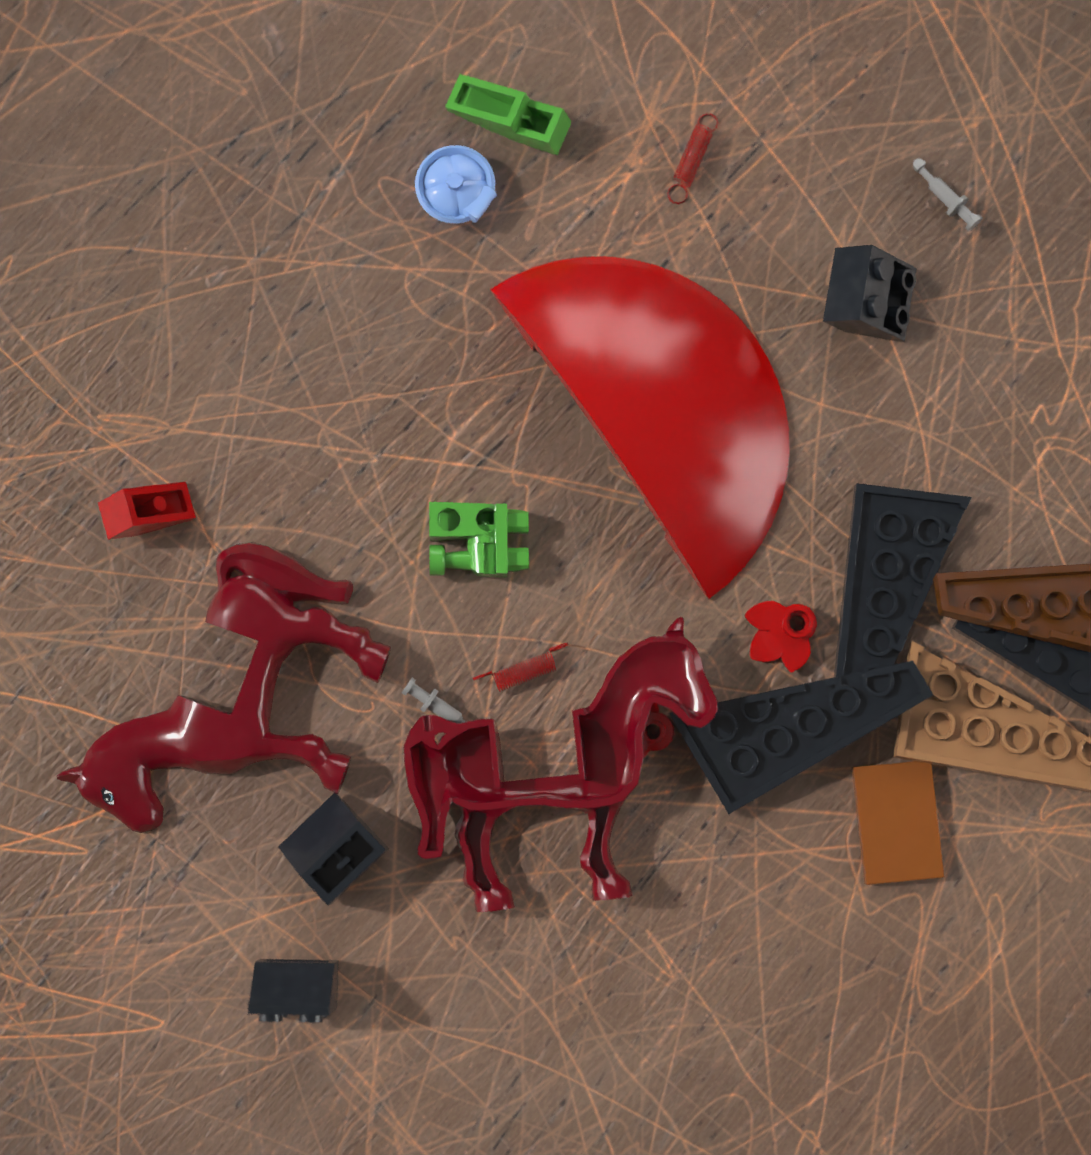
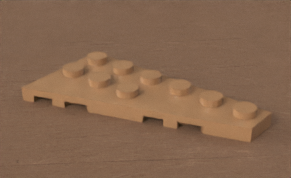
[893,641,1091,792]

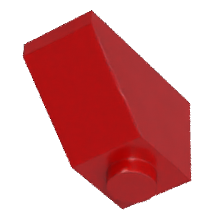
[98,482,196,540]

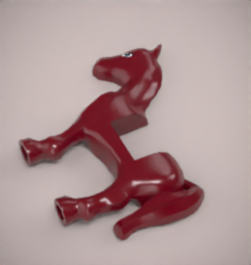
[57,542,391,833]
[404,617,718,912]

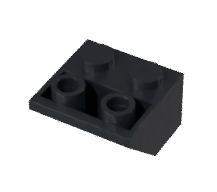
[823,245,917,342]
[278,793,389,906]
[248,959,339,1023]

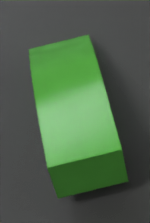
[445,74,572,155]

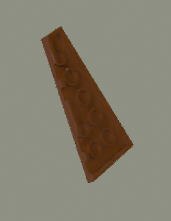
[933,564,1091,652]

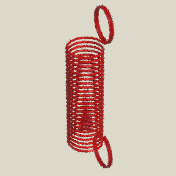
[668,113,718,204]
[473,642,569,692]

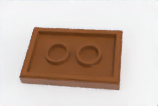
[852,761,944,885]

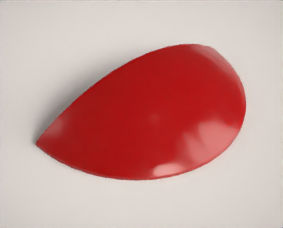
[490,256,790,600]

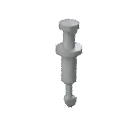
[913,159,983,231]
[402,677,466,724]

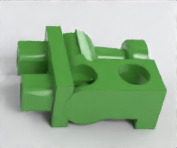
[429,502,529,577]

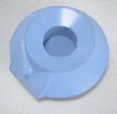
[415,145,497,224]

